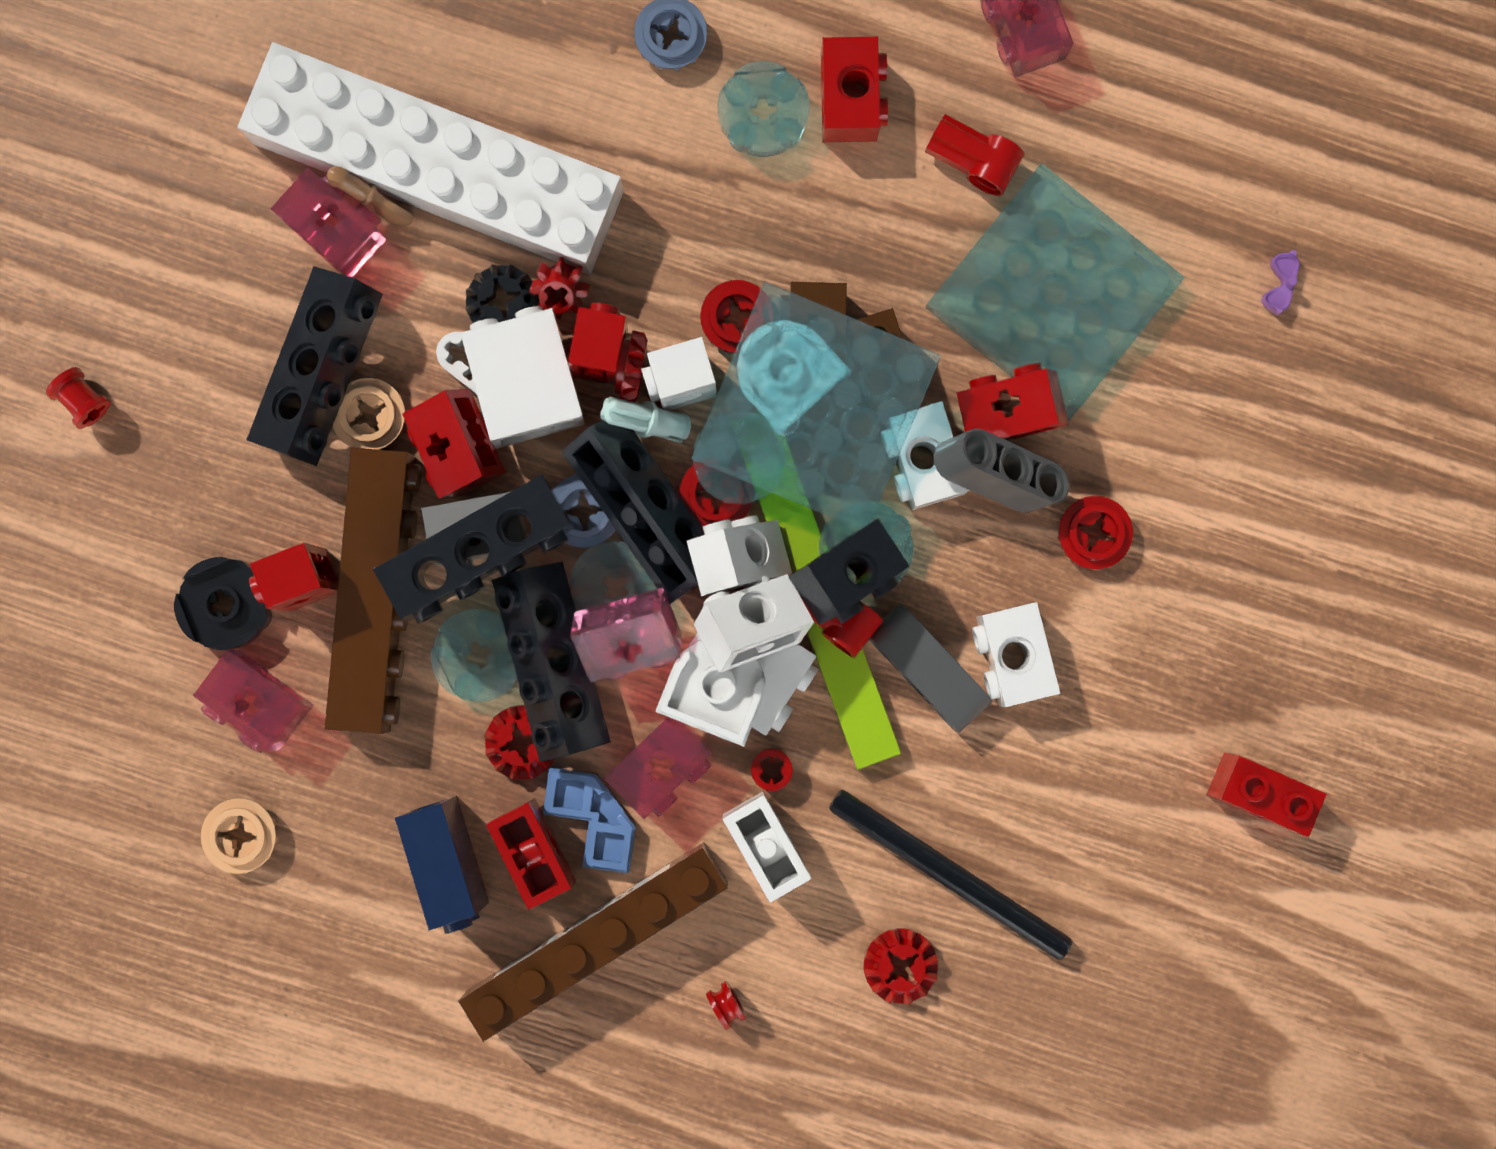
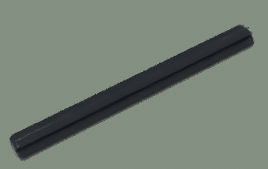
[829,790,1073,960]

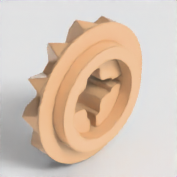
[333,378,406,450]
[201,798,278,874]

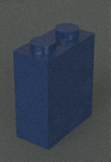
[395,796,489,934]

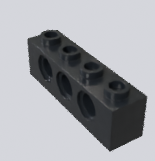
[246,266,383,467]
[561,421,705,605]
[373,474,574,624]
[492,561,611,762]

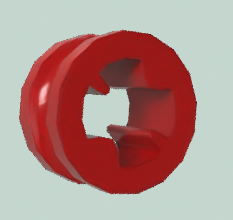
[751,748,793,791]
[706,981,747,1030]

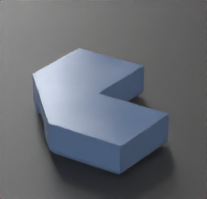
[543,767,636,873]

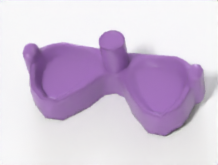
[1261,250,1300,315]

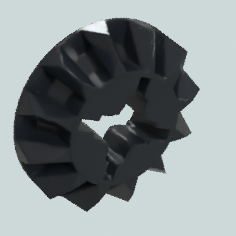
[465,264,539,323]

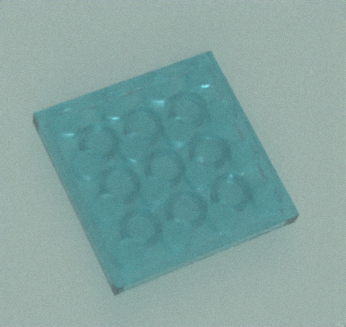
[925,163,1185,421]
[691,281,942,529]

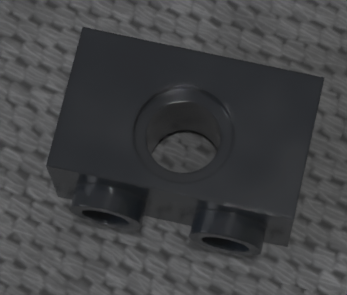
[789,518,909,625]

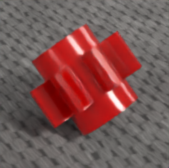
[529,257,590,319]

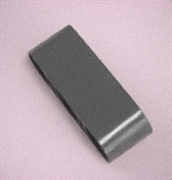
[934,428,1069,513]
[869,604,992,734]

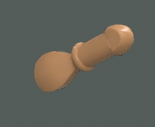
[326,166,414,226]

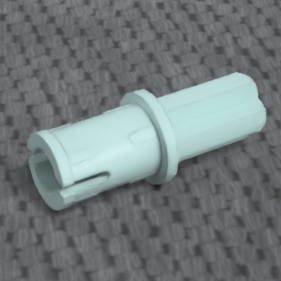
[600,397,691,443]

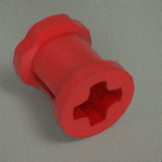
[46,367,111,429]

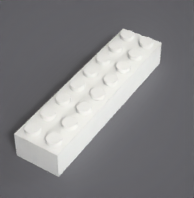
[237,42,624,275]

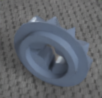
[634,0,707,72]
[553,474,616,548]

